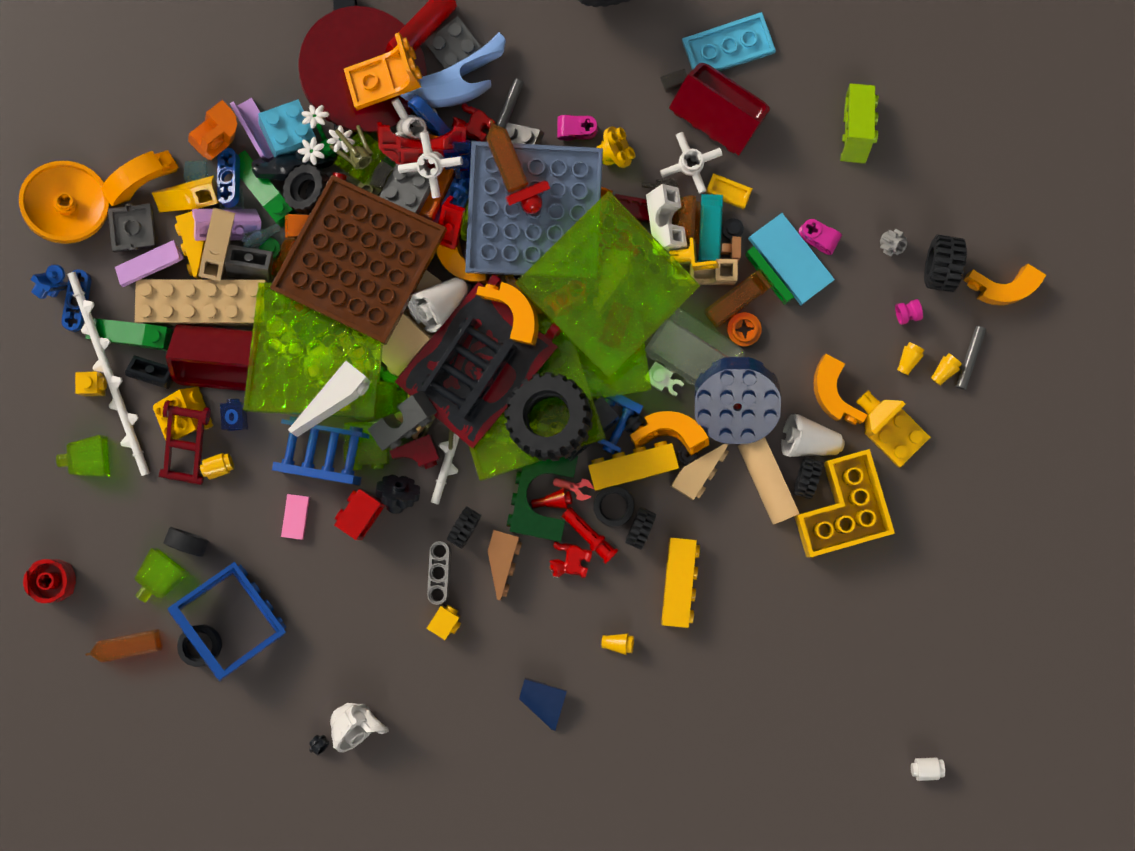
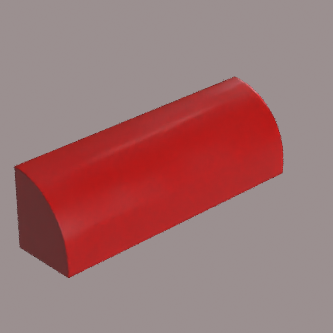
[385,0,457,53]

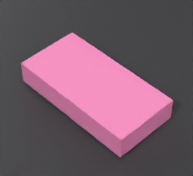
[281,494,310,540]

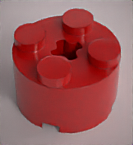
[23,559,76,603]

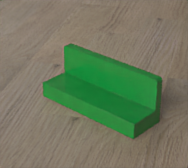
[745,246,794,305]

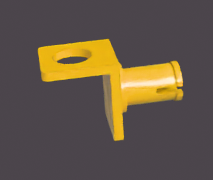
[669,238,719,271]

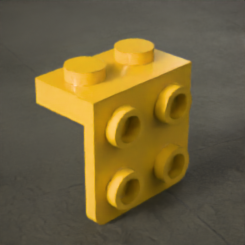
[153,387,213,440]

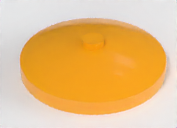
[19,161,109,244]

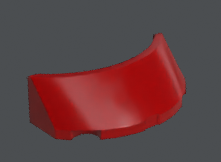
[377,122,466,169]

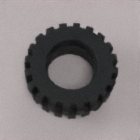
[505,372,593,461]

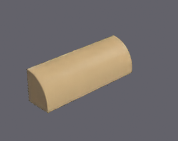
[738,437,800,524]

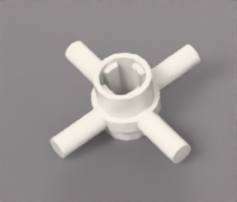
[391,98,437,140]
[398,131,463,198]
[660,132,723,194]

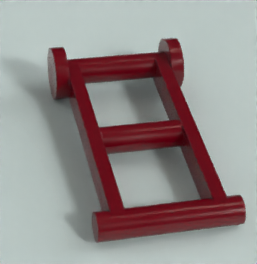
[159,400,211,485]

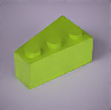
[840,83,879,163]

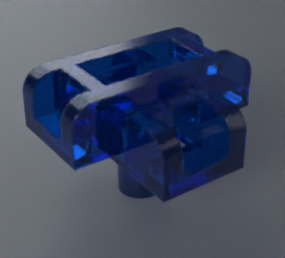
[443,140,471,179]

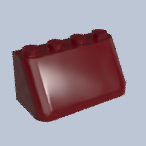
[669,63,770,155]
[166,324,263,391]

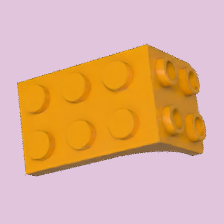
[344,32,422,110]

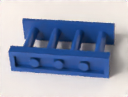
[542,366,643,455]
[272,416,370,486]

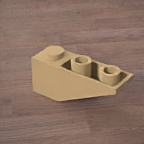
[199,208,235,281]
[670,444,729,500]

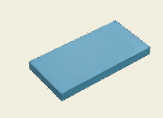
[682,12,776,72]
[748,213,835,306]

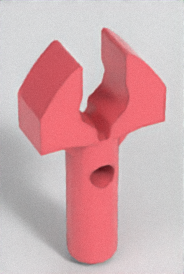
[553,477,594,501]

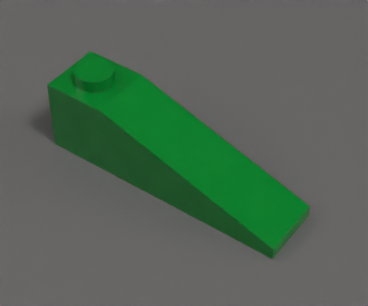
[238,150,297,228]
[85,318,174,351]

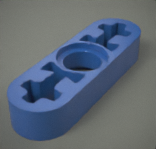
[408,94,451,136]
[217,148,240,208]
[62,269,91,332]

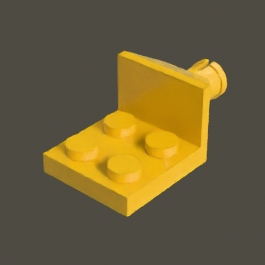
[856,390,931,468]

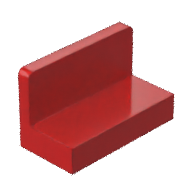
[438,195,466,250]

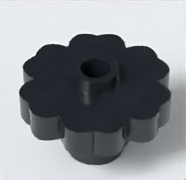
[376,474,420,514]

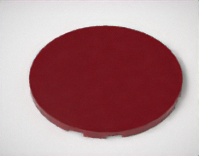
[298,6,427,133]

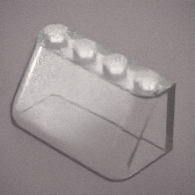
[644,307,745,385]

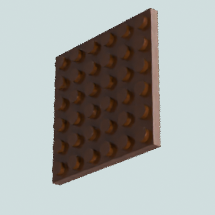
[270,175,447,345]

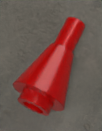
[531,488,572,509]

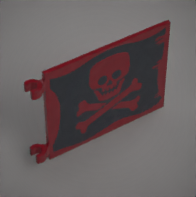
[395,274,562,449]

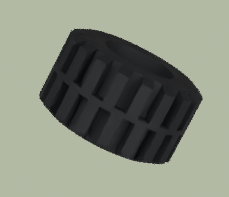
[924,234,967,292]

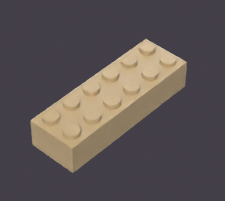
[135,279,271,326]

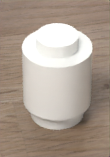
[911,757,945,781]

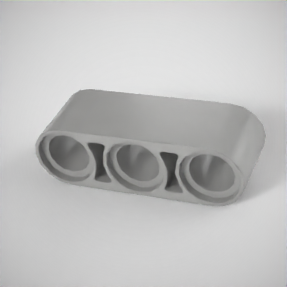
[427,541,451,605]

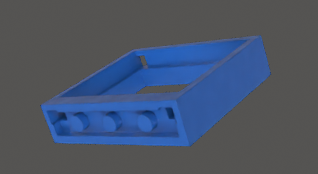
[167,562,286,682]

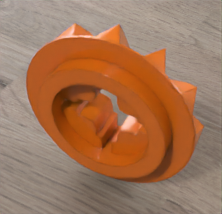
[727,312,762,347]

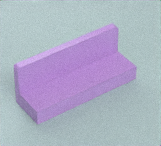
[230,98,274,162]
[192,209,261,241]
[115,240,185,287]

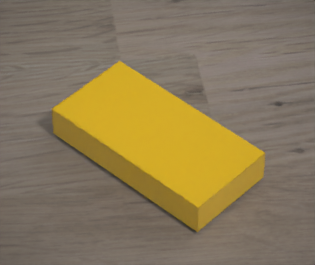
[705,173,753,209]

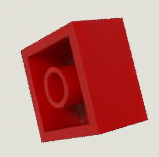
[334,489,386,540]

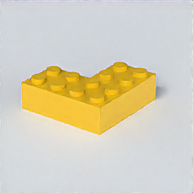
[794,449,895,557]

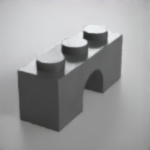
[368,391,437,451]

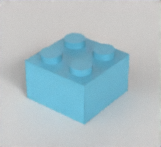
[258,99,316,158]

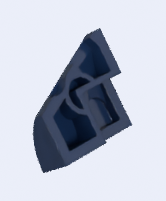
[519,678,567,731]

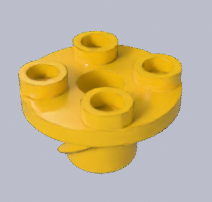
[596,126,635,168]

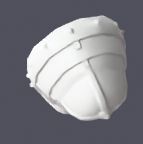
[330,703,389,752]

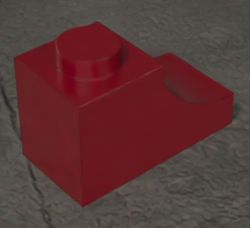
[389,434,441,469]

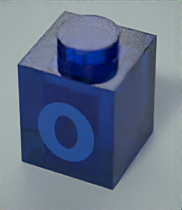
[220,399,248,431]

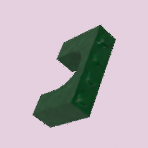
[506,451,578,542]

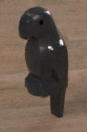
[252,150,334,181]

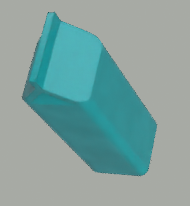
[698,194,723,262]

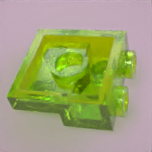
[334,132,386,184]
[343,421,389,470]

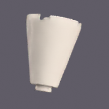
[408,278,468,333]
[781,414,845,457]

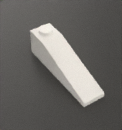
[288,361,371,437]

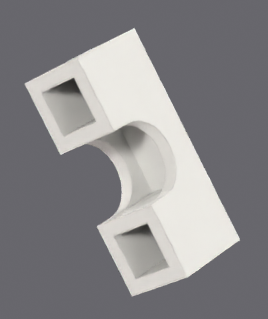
[646,184,687,257]

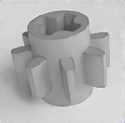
[880,229,907,257]

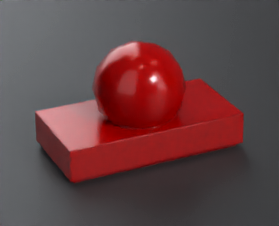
[505,180,550,214]

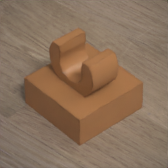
[720,237,741,262]

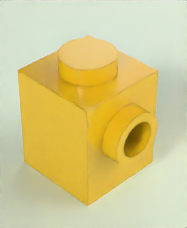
[75,372,107,396]
[426,604,461,640]

